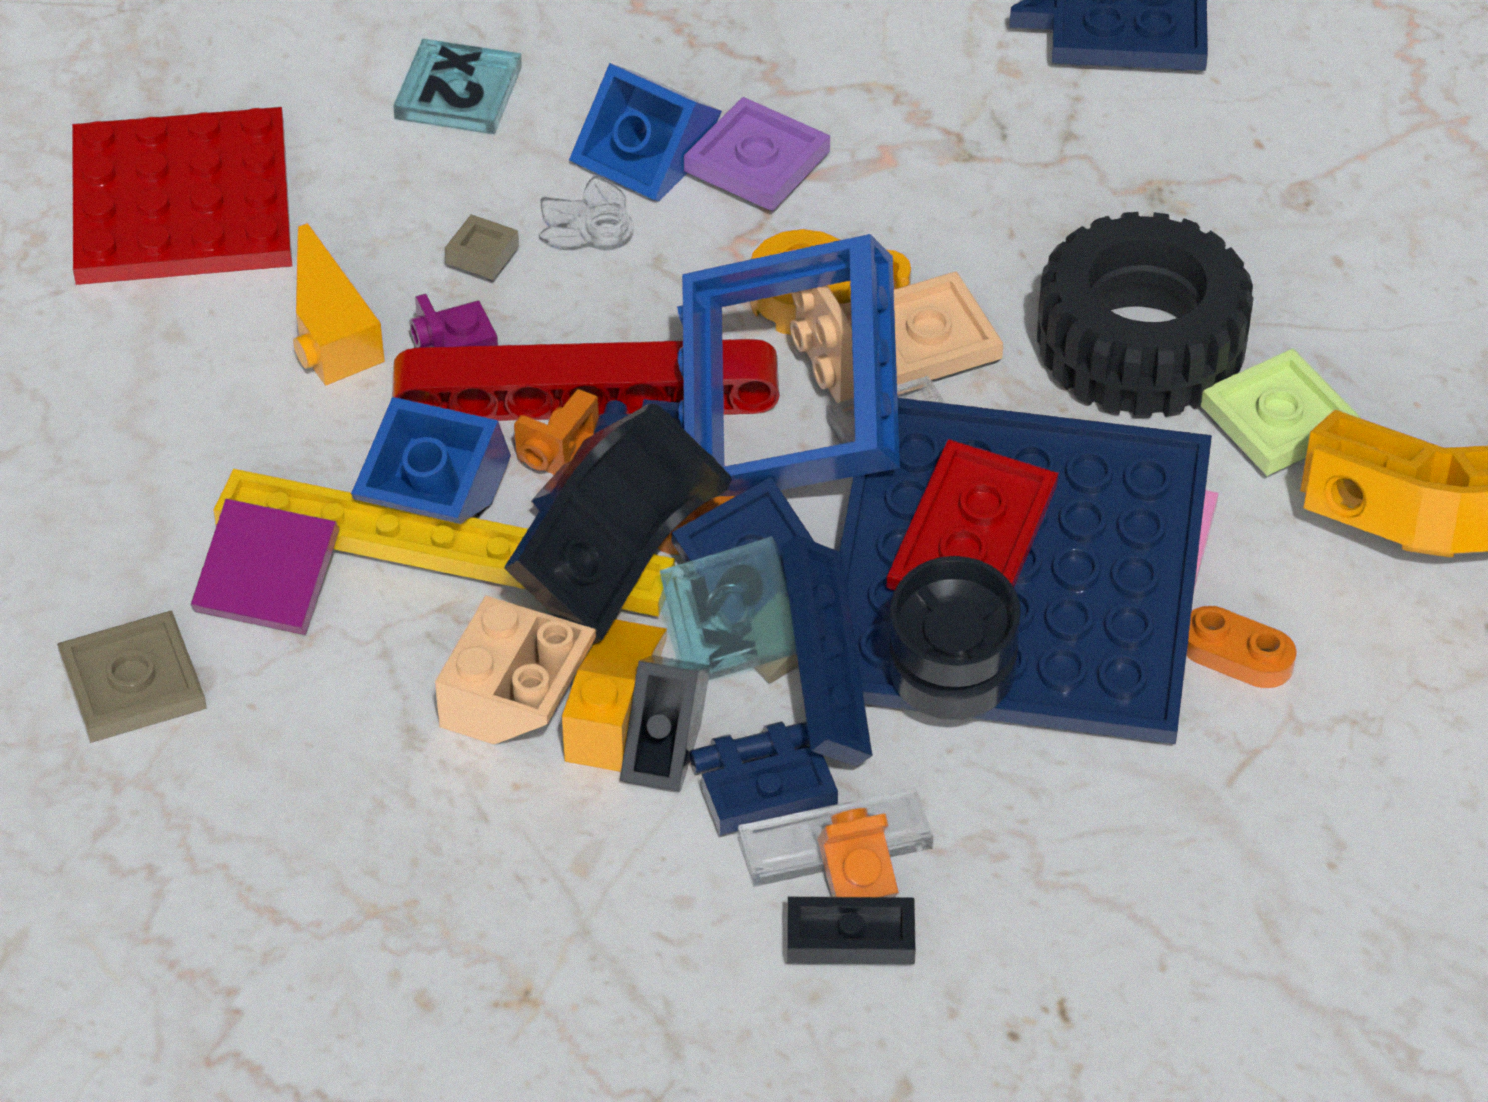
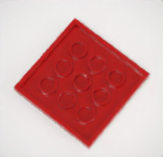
[72,107,293,285]

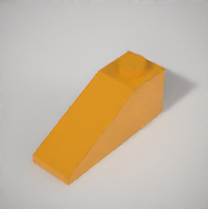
[293,223,385,386]
[562,619,667,772]

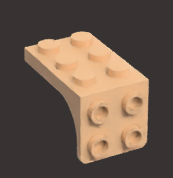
[790,271,1003,408]

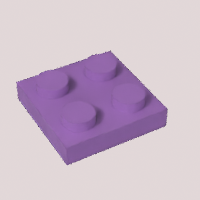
[684,97,830,211]

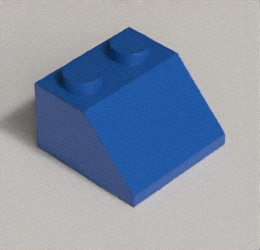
[569,63,722,201]
[351,397,511,524]

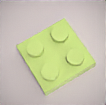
[1200,348,1361,476]

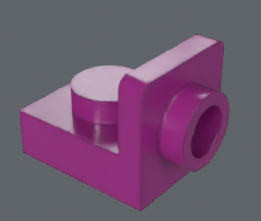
[409,293,498,348]

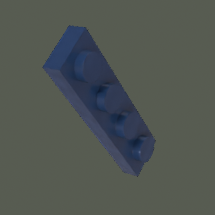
[781,535,873,767]

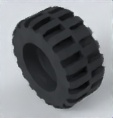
[1037,211,1254,418]

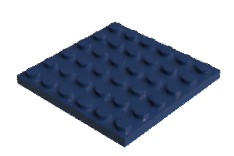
[840,397,1212,744]

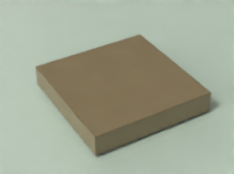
[57,610,207,743]

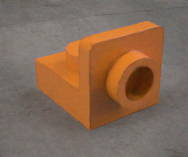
[514,389,599,475]
[817,808,899,897]

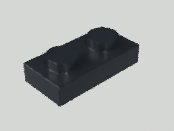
[787,896,916,964]

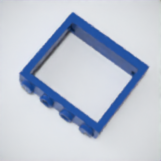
[677,234,900,496]

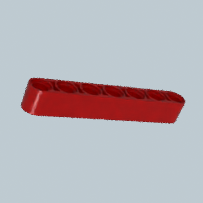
[392,339,780,421]

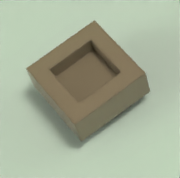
[445,214,519,280]

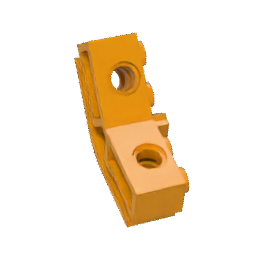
[1300,410,1488,557]

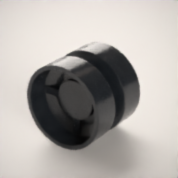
[889,556,1020,720]

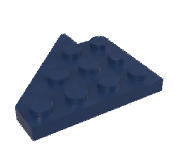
[1009,0,1208,71]

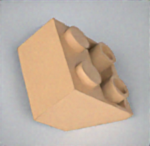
[435,595,596,745]

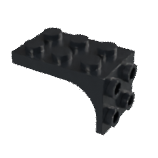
[504,404,732,646]

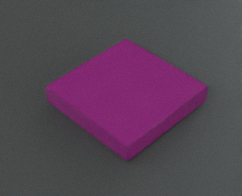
[191,499,340,635]

